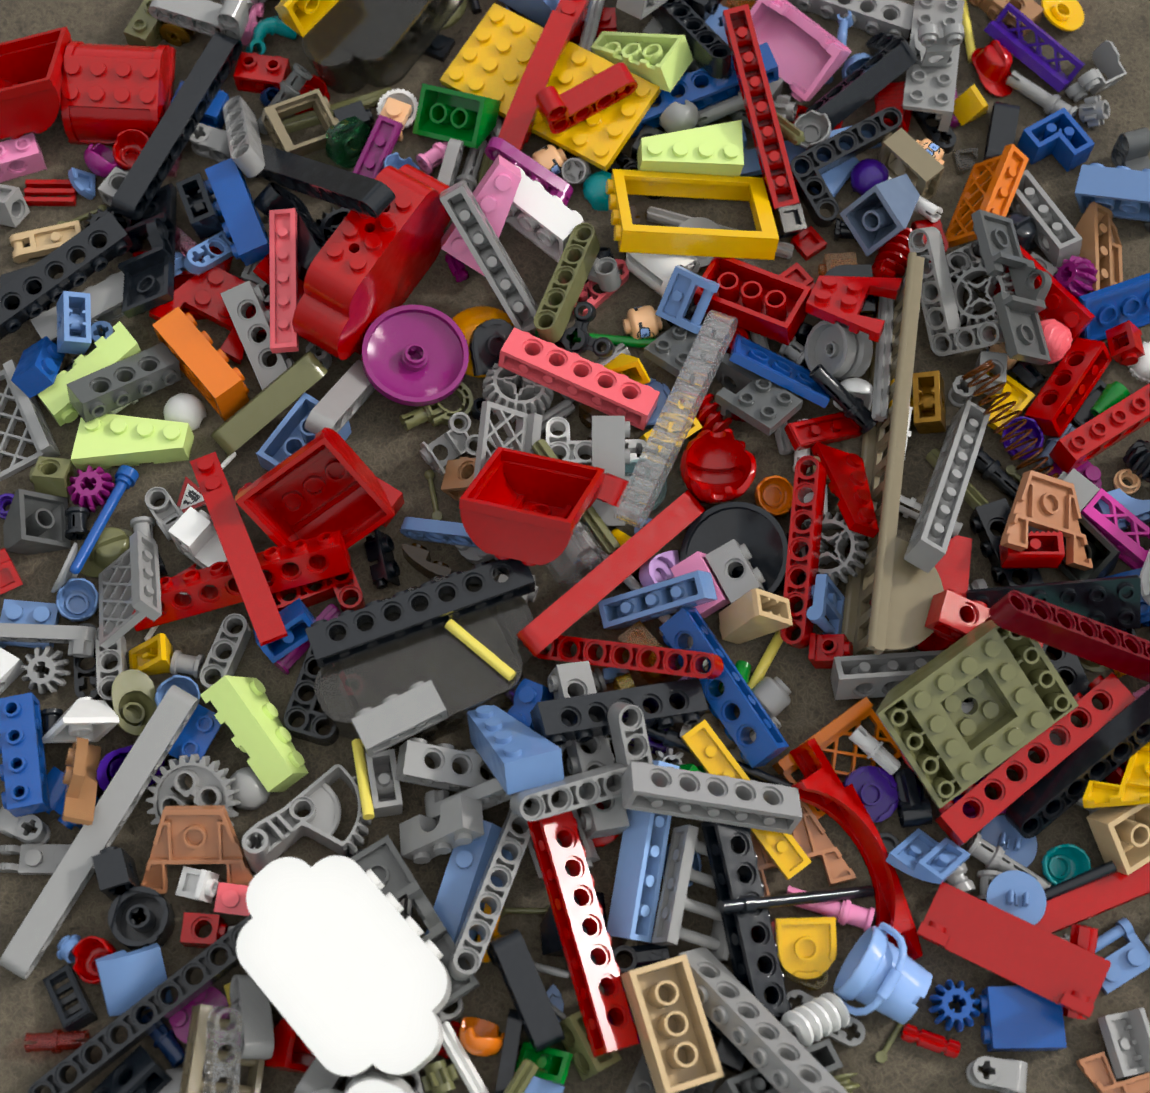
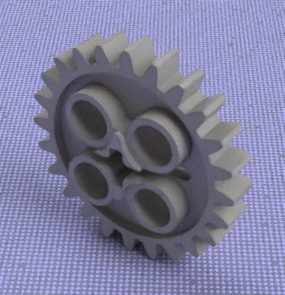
[146,754,241,826]

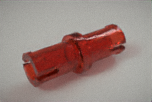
[24,1029,90,1054]

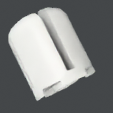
[625,252,701,297]

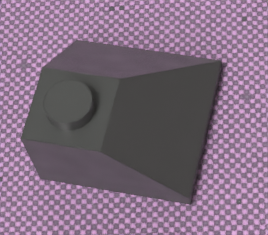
[3,489,71,555]

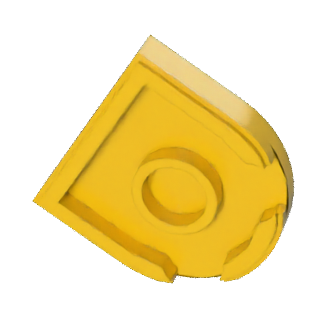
[775,917,837,979]

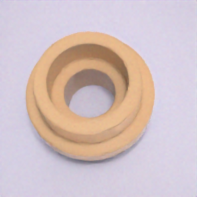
[1113,469,1141,495]

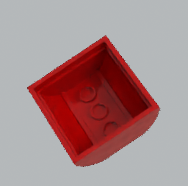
[0,26,72,140]
[61,41,176,146]
[235,427,395,564]
[459,447,605,566]

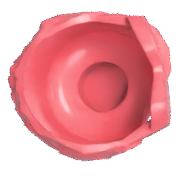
[1040,319,1073,364]

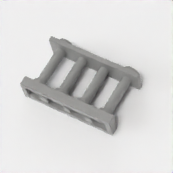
[652,824,740,961]

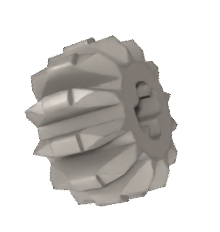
[20,646,71,694]

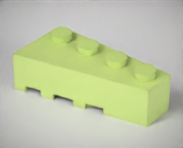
[591,31,694,92]
[637,120,744,176]
[37,321,141,426]
[70,413,194,472]
[200,675,308,792]

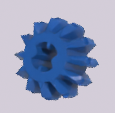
[928,979,980,1032]

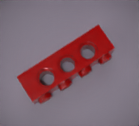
[1024,337,1112,438]
[925,589,1043,647]

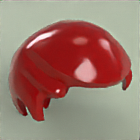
[680,428,756,504]

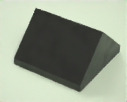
[1058,514,1121,581]

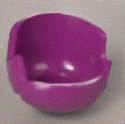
[84,143,122,178]

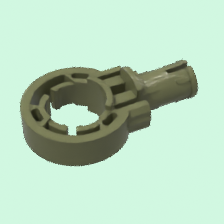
[399,382,473,431]

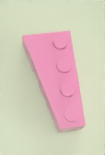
[441,155,521,276]

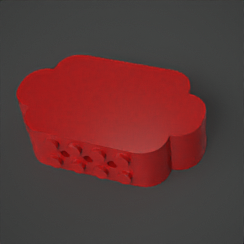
[292,164,451,360]

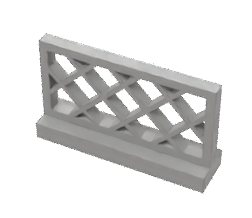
[0,359,61,481]
[473,401,543,480]
[98,530,162,650]

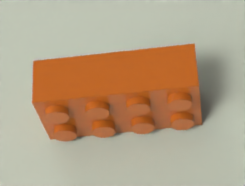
[152,307,250,421]

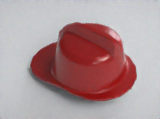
[971,40,1013,97]

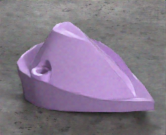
[639,550,680,587]

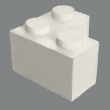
[168,506,227,568]

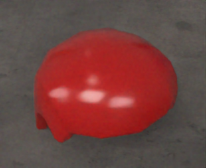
[112,129,149,170]
[72,935,117,985]

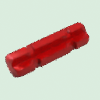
[901,1024,961,1058]

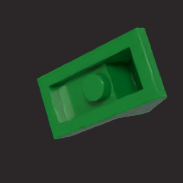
[514,1042,573,1085]

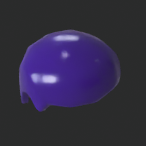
[850,158,889,196]
[1002,416,1044,460]

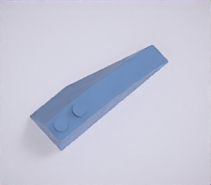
[425,820,513,943]

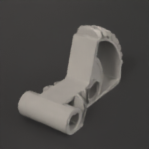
[242,764,372,873]

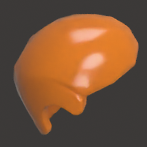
[754,475,793,516]
[459,1017,505,1057]

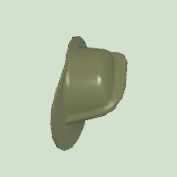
[78,527,133,578]
[111,669,157,736]

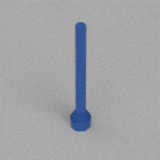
[70,465,139,574]

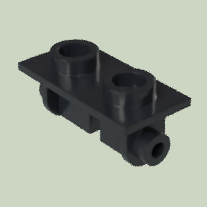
[364,529,400,589]

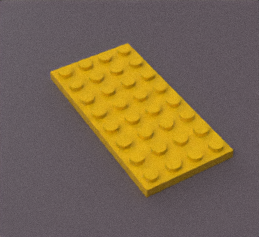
[440,3,661,172]

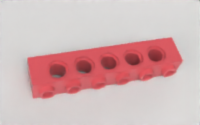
[498,327,660,430]

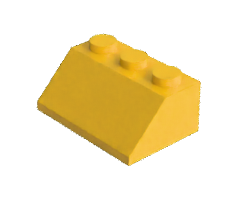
[275,0,340,37]

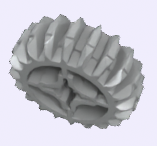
[952,259,1016,329]
[482,363,554,423]
[799,512,869,586]

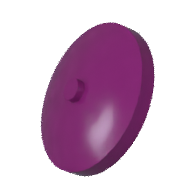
[361,305,469,406]

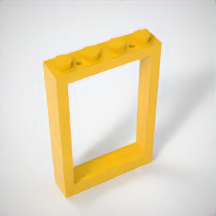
[606,169,779,260]

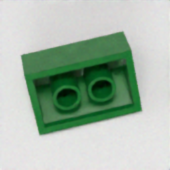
[413,83,501,149]

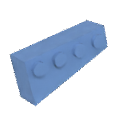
[467,705,564,795]

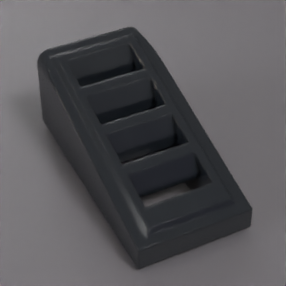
[42,963,98,1034]

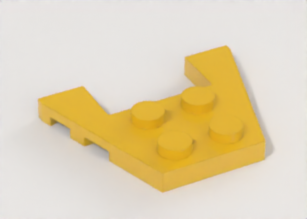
[1082,717,1150,808]

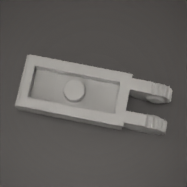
[0,844,71,875]

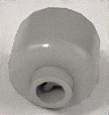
[751,676,791,717]

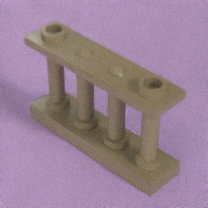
[179,1004,274,1093]

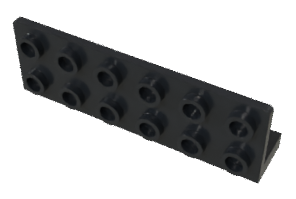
[966,575,1141,630]

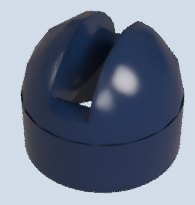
[260,87,279,107]

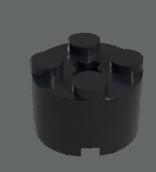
[108,886,175,950]

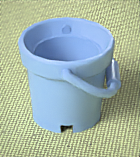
[833,922,933,1025]

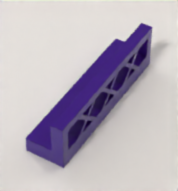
[984,3,1085,92]

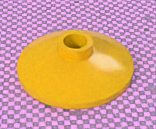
[1041,0,1084,31]

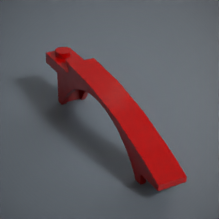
[498,0,590,151]
[190,452,288,646]
[789,738,923,960]

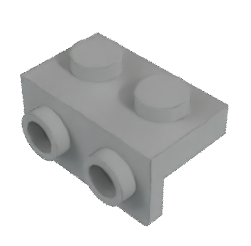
[1097,1007,1150,1079]

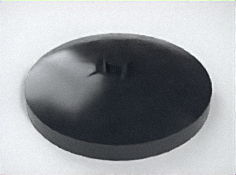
[680,502,788,610]

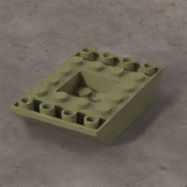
[875,619,1079,809]

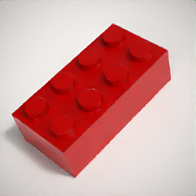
[693,257,812,346]

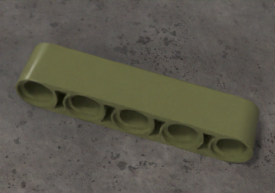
[533,223,600,343]
[210,351,328,456]

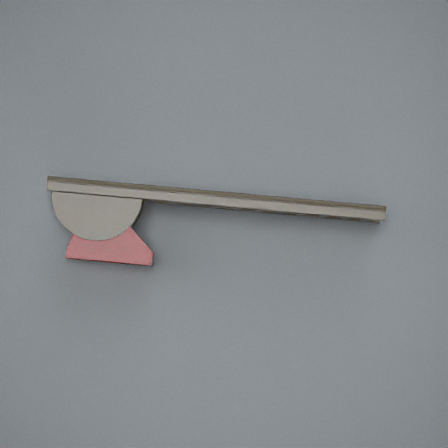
[841,252,972,656]

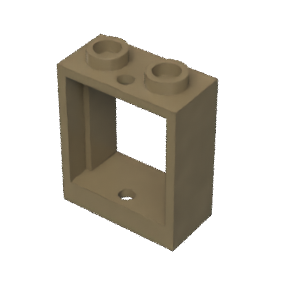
[261,88,341,156]
[877,128,945,200]

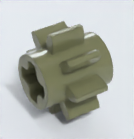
[420,1059,459,1093]

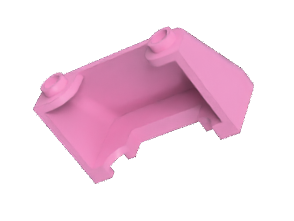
[750,0,852,103]

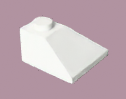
[42,697,119,743]

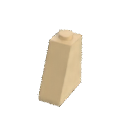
[718,588,793,644]

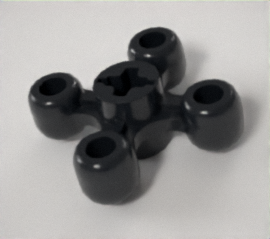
[557,301,615,359]

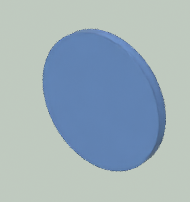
[980,815,1037,867]
[986,870,1046,925]

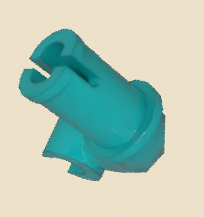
[246,15,298,55]

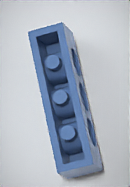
[598,570,718,630]

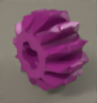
[1053,255,1098,300]
[67,465,115,513]

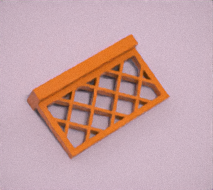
[945,143,1029,248]
[772,696,901,819]

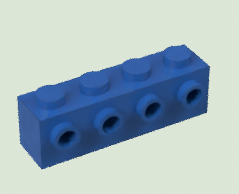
[205,158,269,266]
[0,692,50,817]

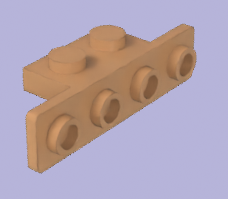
[62,737,101,826]

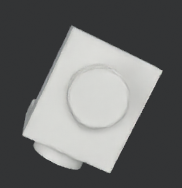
[175,866,219,903]

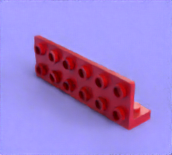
[917,882,1111,1019]

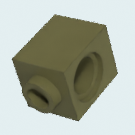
[30,456,75,497]

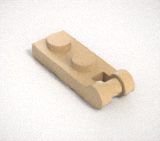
[9,220,82,263]

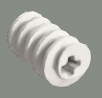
[781,992,850,1047]

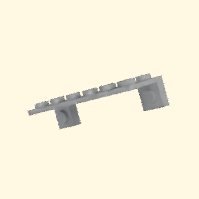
[902,0,964,132]

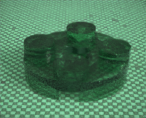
[326,116,372,168]

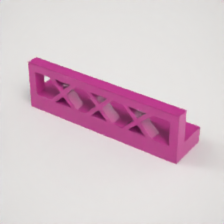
[1080,488,1150,570]

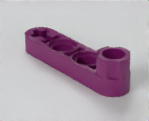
[484,137,574,206]

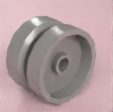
[805,320,873,381]

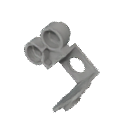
[913,23,965,67]
[1065,40,1127,103]
[419,412,478,475]

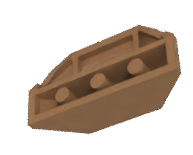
[1075,201,1123,293]

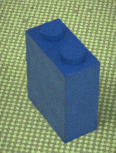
[978,986,1067,1052]

